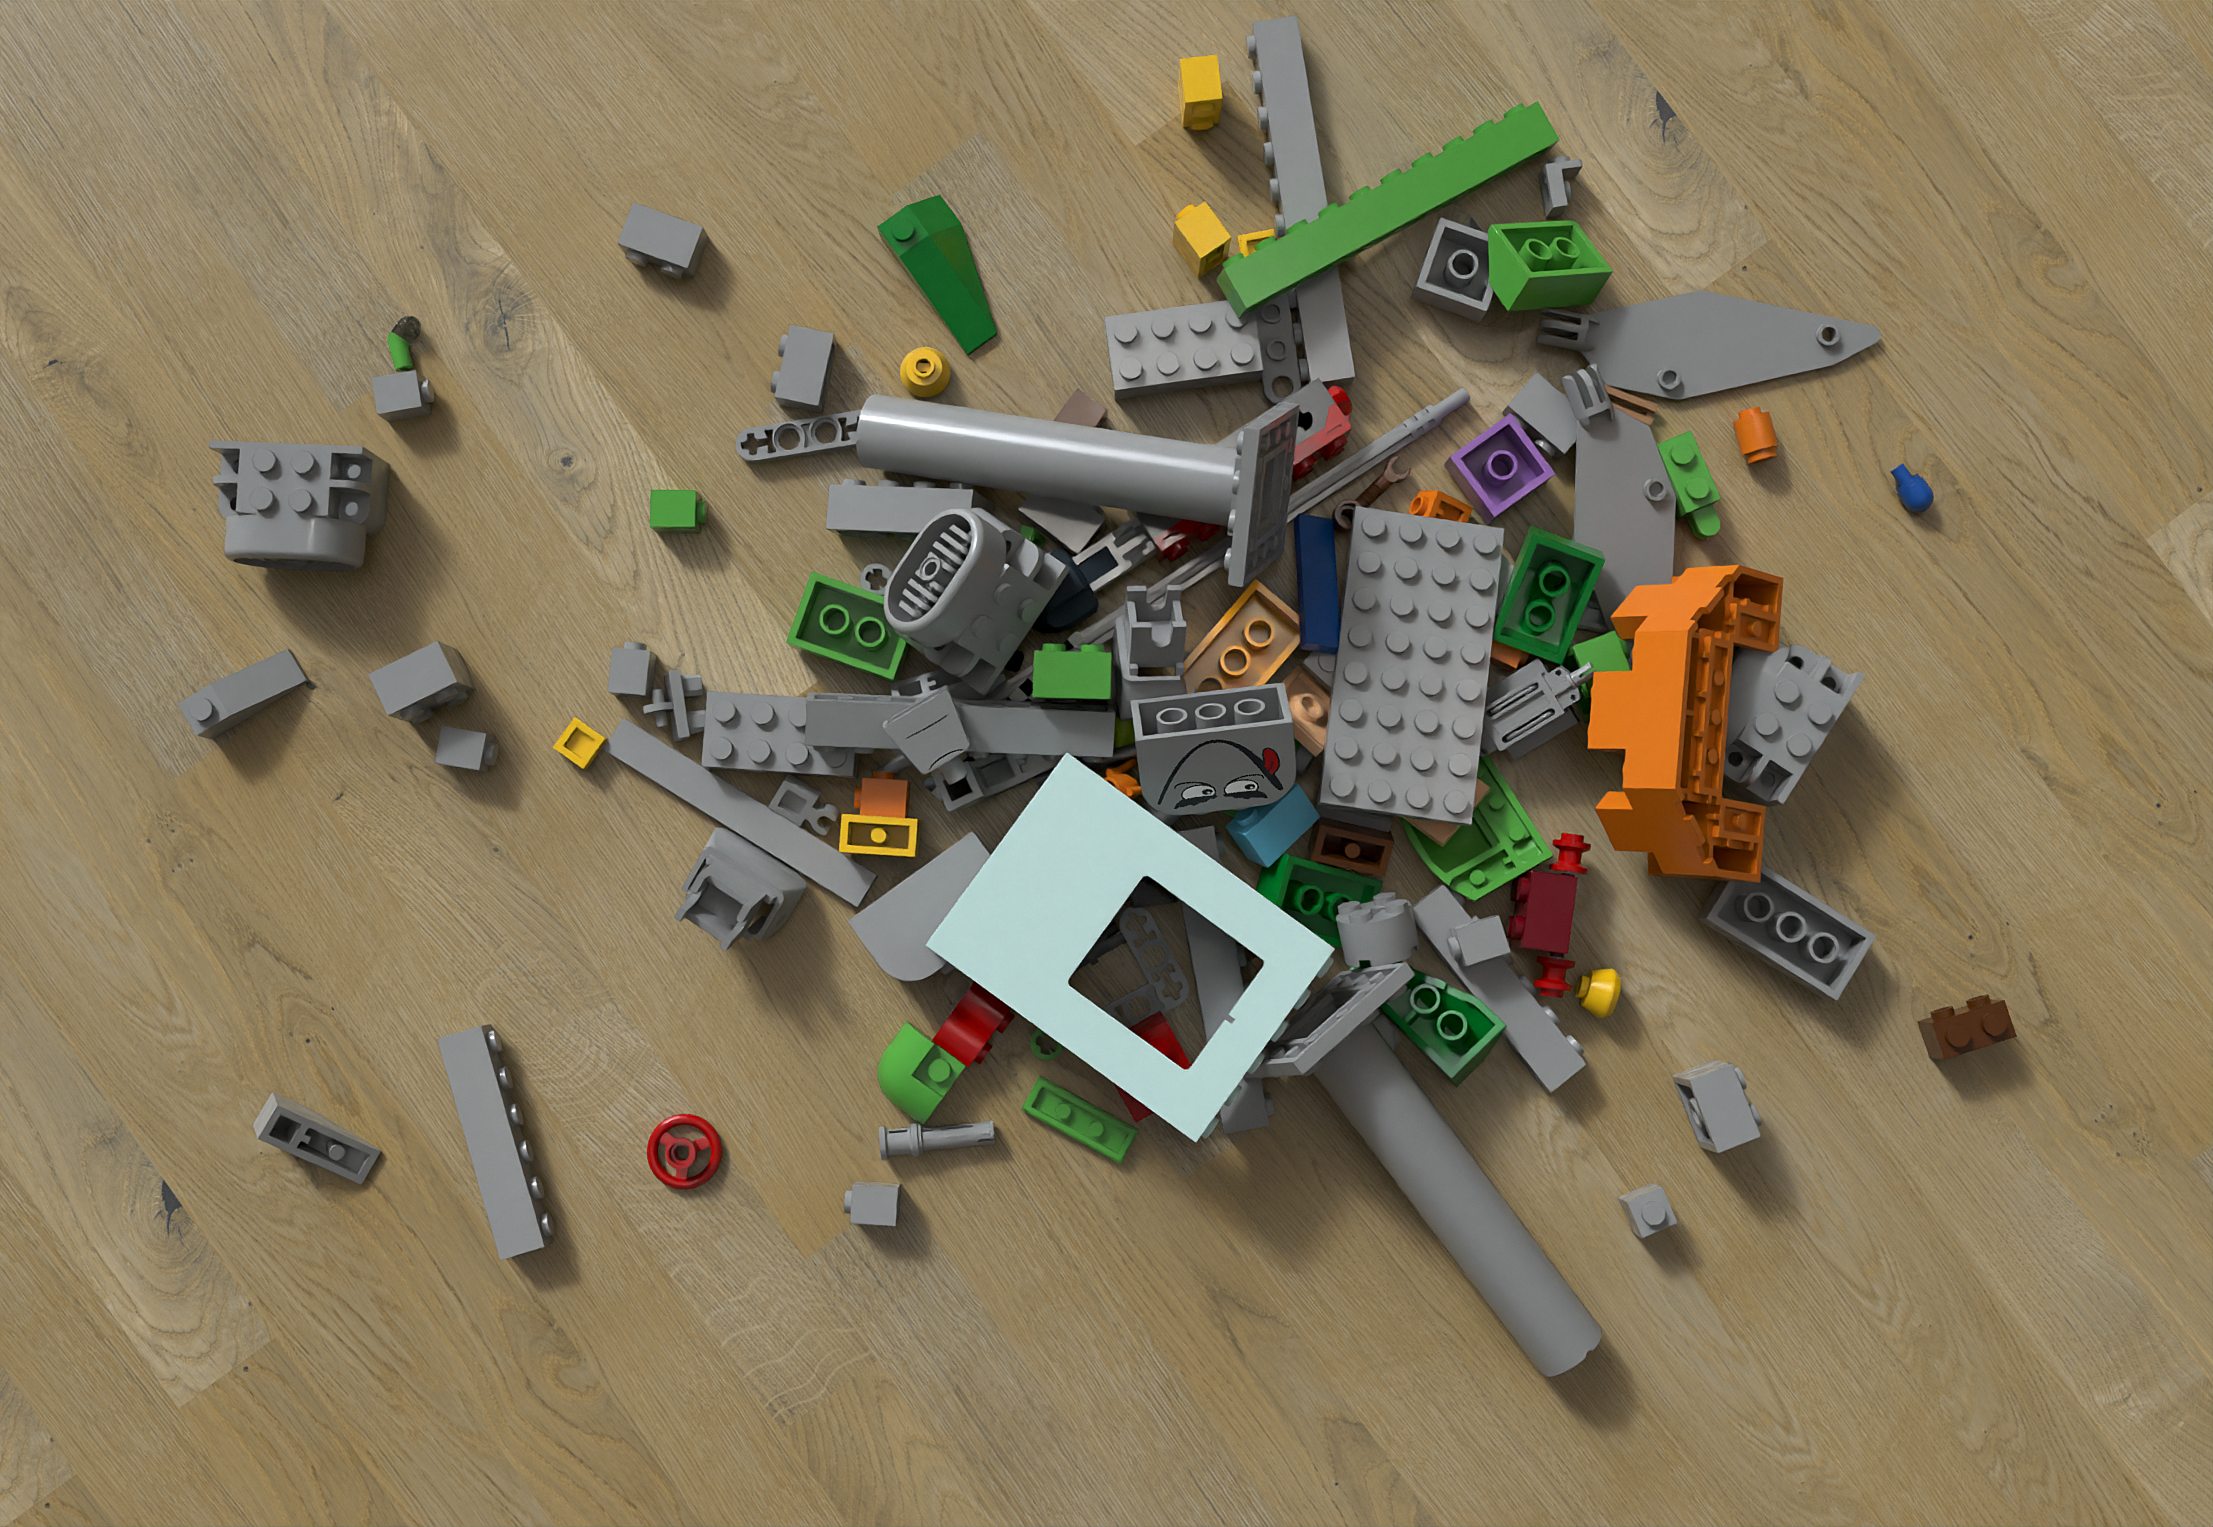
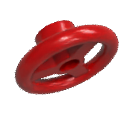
[647,1114,722,1190]

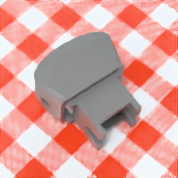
[1112,585,1187,721]
[674,828,807,951]

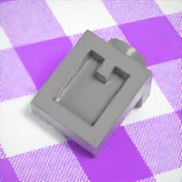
[1538,156,1583,218]

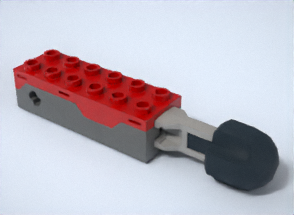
[1031,378,1353,634]

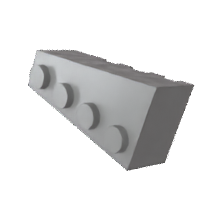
[826,479,995,542]

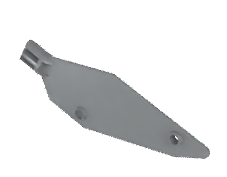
[1536,290,1881,400]
[1561,363,1676,671]

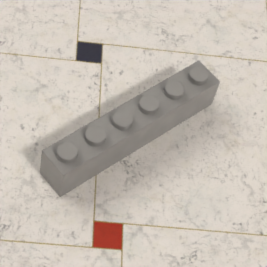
[1412,884,1586,1093]
[437,1024,555,1260]

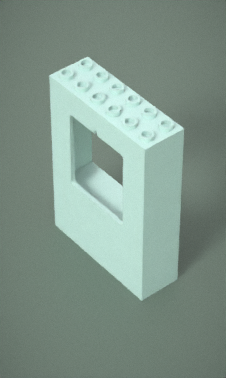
[926,753,1335,1142]

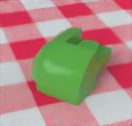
[877,1020,966,1126]

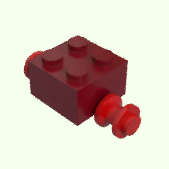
[1505,833,1591,998]

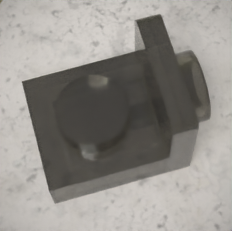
[1125,876,1178,909]

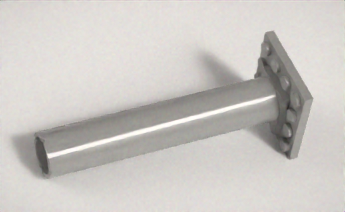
[856,394,1300,587]
[1243,962,1602,1377]

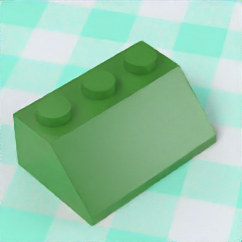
[1488,220,1613,311]

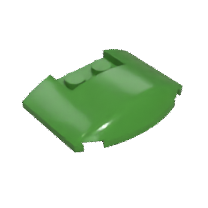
[1400,754,1553,902]

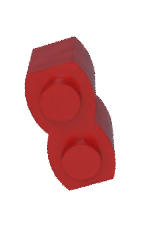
[932,981,1015,1067]

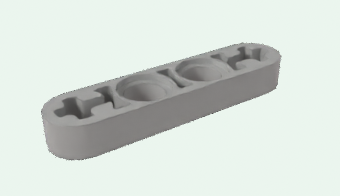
[735,410,862,464]

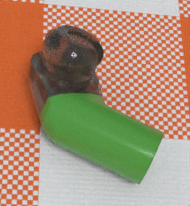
[387,315,421,372]

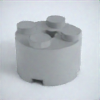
[1336,892,1420,967]

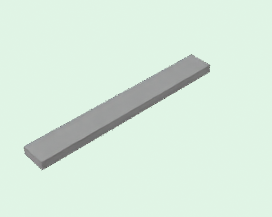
[603,718,878,907]

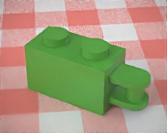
[1656,430,1721,540]

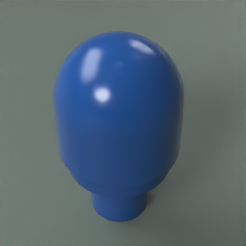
[1890,463,1934,512]

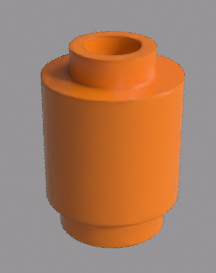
[1732,407,1779,465]

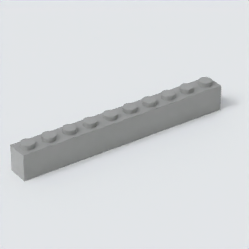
[1245,15,1355,389]

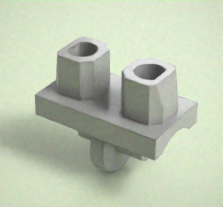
[643,670,706,742]

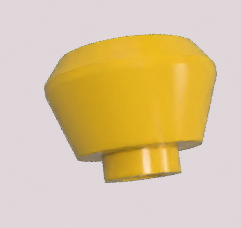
[900,347,951,397]
[1575,968,1621,1019]

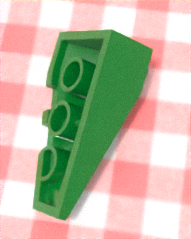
[877,195,997,356]
[1349,960,1507,1088]

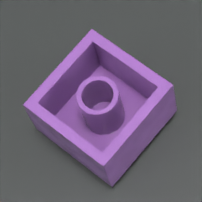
[1444,413,1555,525]

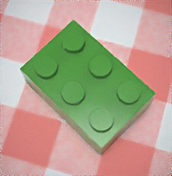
[786,571,911,683]

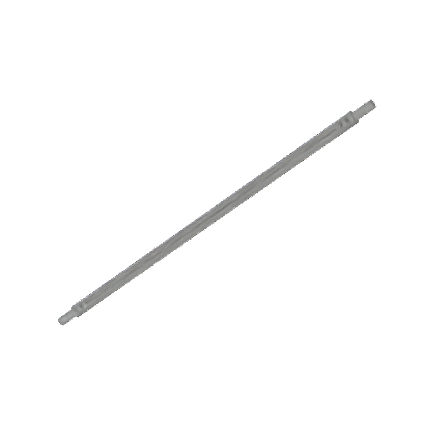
[871,387,1470,775]

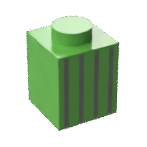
[650,490,708,533]

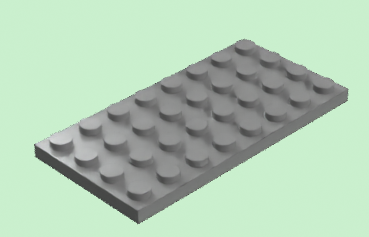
[1317,506,1505,827]

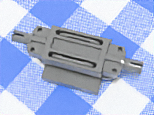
[1479,657,1597,761]

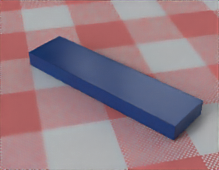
[1294,513,1340,655]

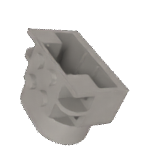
[209,440,389,571]
[883,508,1070,696]
[1723,641,1865,807]

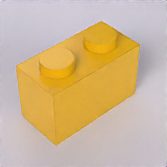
[1178,55,1223,130]
[1172,201,1231,278]
[839,814,921,858]

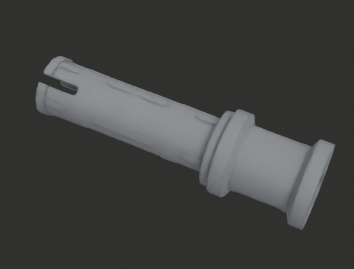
[879,1120,995,1160]

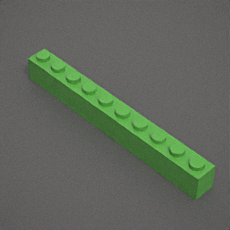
[1216,101,1560,319]

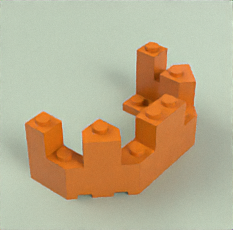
[1587,565,1784,883]

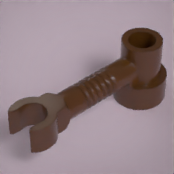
[1332,456,1411,533]

